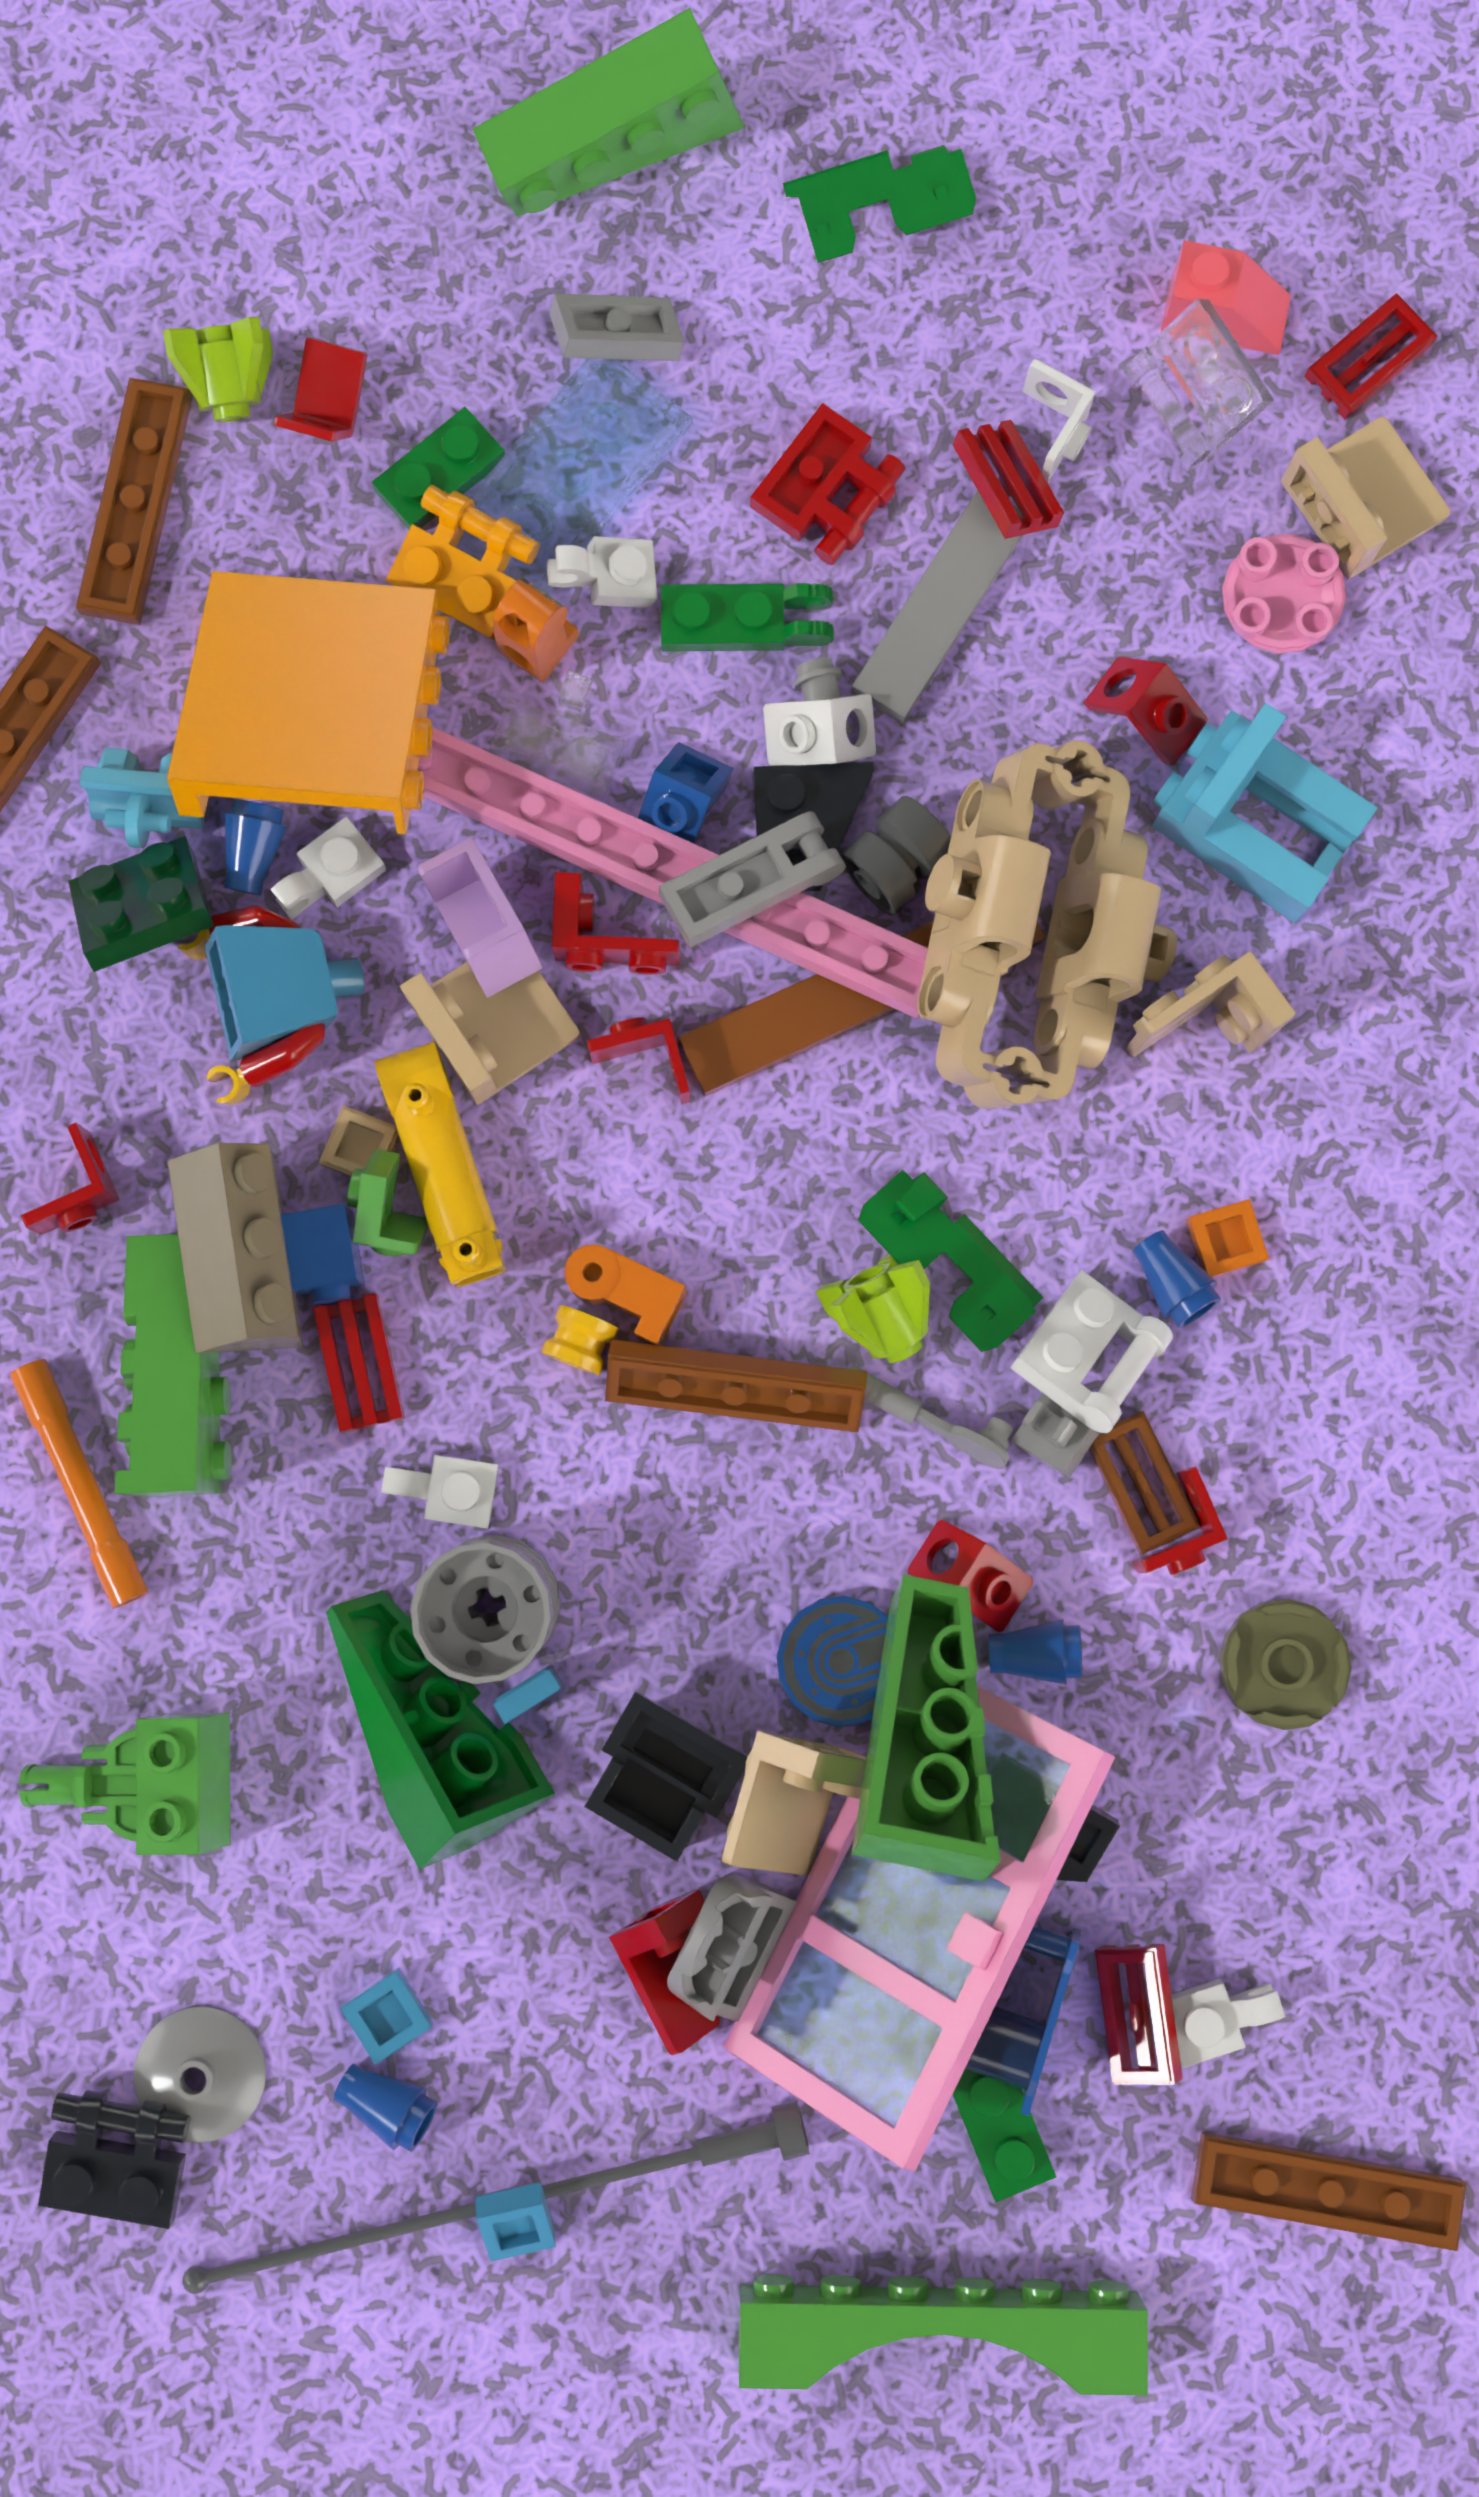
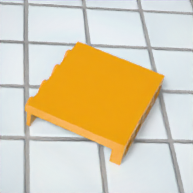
[167,571,450,835]

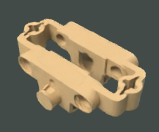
[917,740,1177,1110]

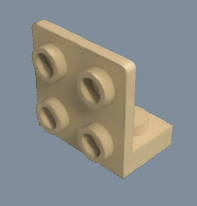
[1280,417,1450,580]
[1126,951,1296,1058]
[400,962,580,1105]
[722,1730,867,1876]

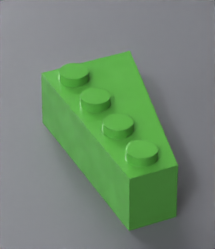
[472,8,745,217]
[114,1234,232,1497]
[851,1574,1001,1882]

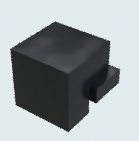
[584,1691,748,1862]

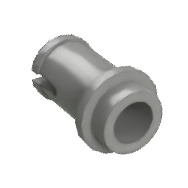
[793,657,852,734]

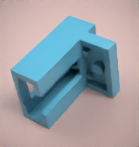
[1151,702,1378,923]

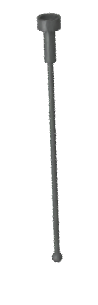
[182,2100,810,2294]

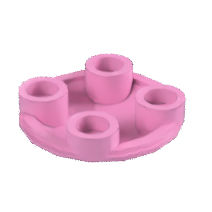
[1222,534,1346,654]

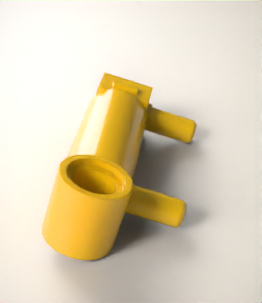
[374,1041,507,1289]

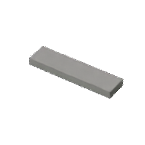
[851,490,1024,724]

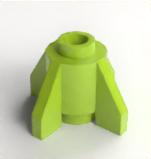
[163,317,273,423]
[815,1253,930,1363]

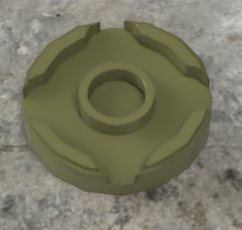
[1219,1599,1352,1730]

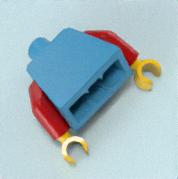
[177,905,365,1105]

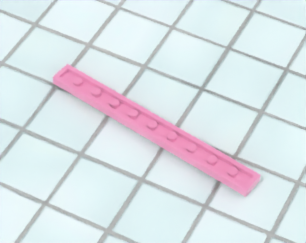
[417,727,928,1019]

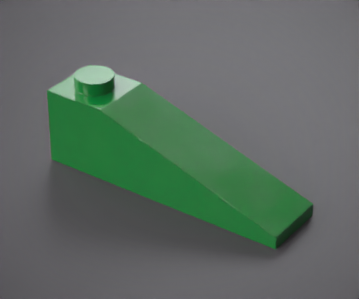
[326,1590,555,1870]

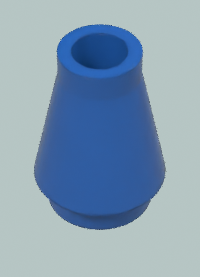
[224,799,287,896]
[1132,1230,1221,1328]
[989,1619,1083,1685]
[333,2064,438,2152]

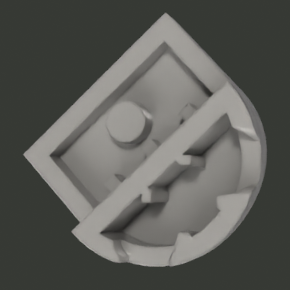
[667,1874,797,2022]

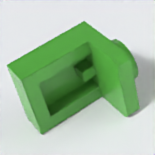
[347,1149,428,1256]

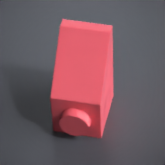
[1160,240,1291,355]

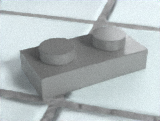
[549,293,685,361]

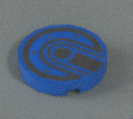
[776,1596,888,1727]

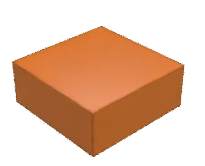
[1185,1199,1269,1277]

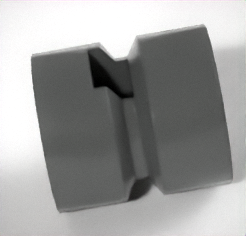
[840,796,951,916]

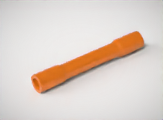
[9,1359,149,1609]

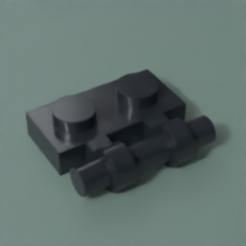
[38,2090,190,2229]

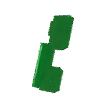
[783,145,976,263]
[858,1170,1044,1352]

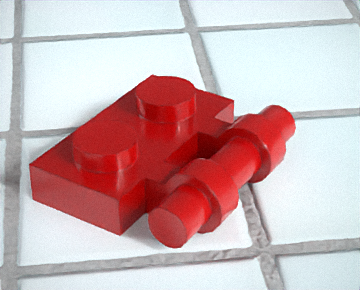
[750,403,906,565]

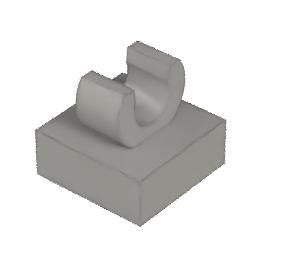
[1011,1392,1100,1479]

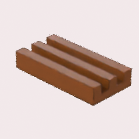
[1088,1411,1200,1555]

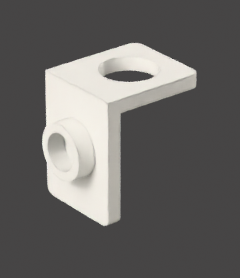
[1023,359,1095,483]
[763,694,876,766]

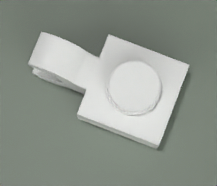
[547,536,658,608]
[271,816,386,919]
[381,1455,499,1529]
[1172,1978,1286,2068]

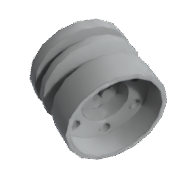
[410,1534,561,1684]

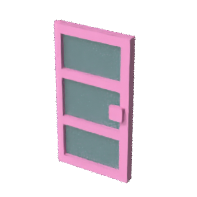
[723,1686,1115,2171]

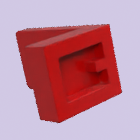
[551,872,680,975]
[609,1889,720,2055]

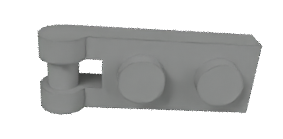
[659,812,846,948]

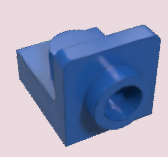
[638,742,734,844]

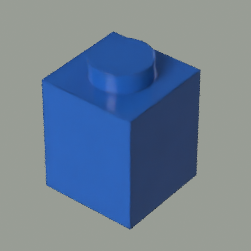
[281,1203,365,1305]

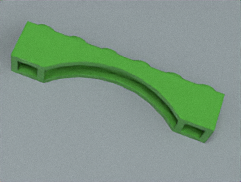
[738,2274,1148,2396]

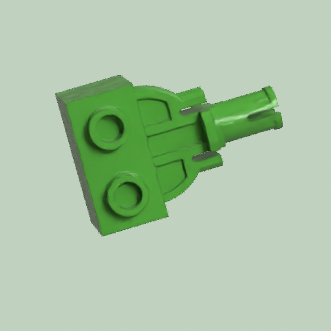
[19,1713,231,1855]

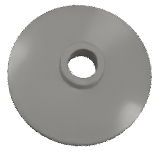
[134,2006,266,2143]

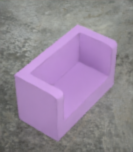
[417,837,543,998]

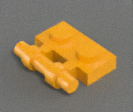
[385,485,540,640]

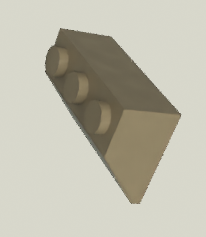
[168,1142,304,1353]

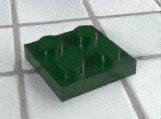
[68,836,214,972]

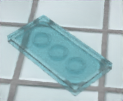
[458,359,693,596]

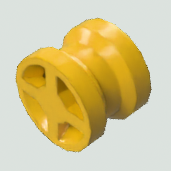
[540,1305,619,1376]

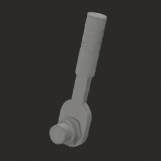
[850,1365,1013,1469]

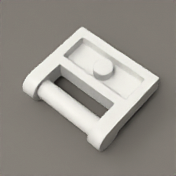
[1010,1270,1173,1433]

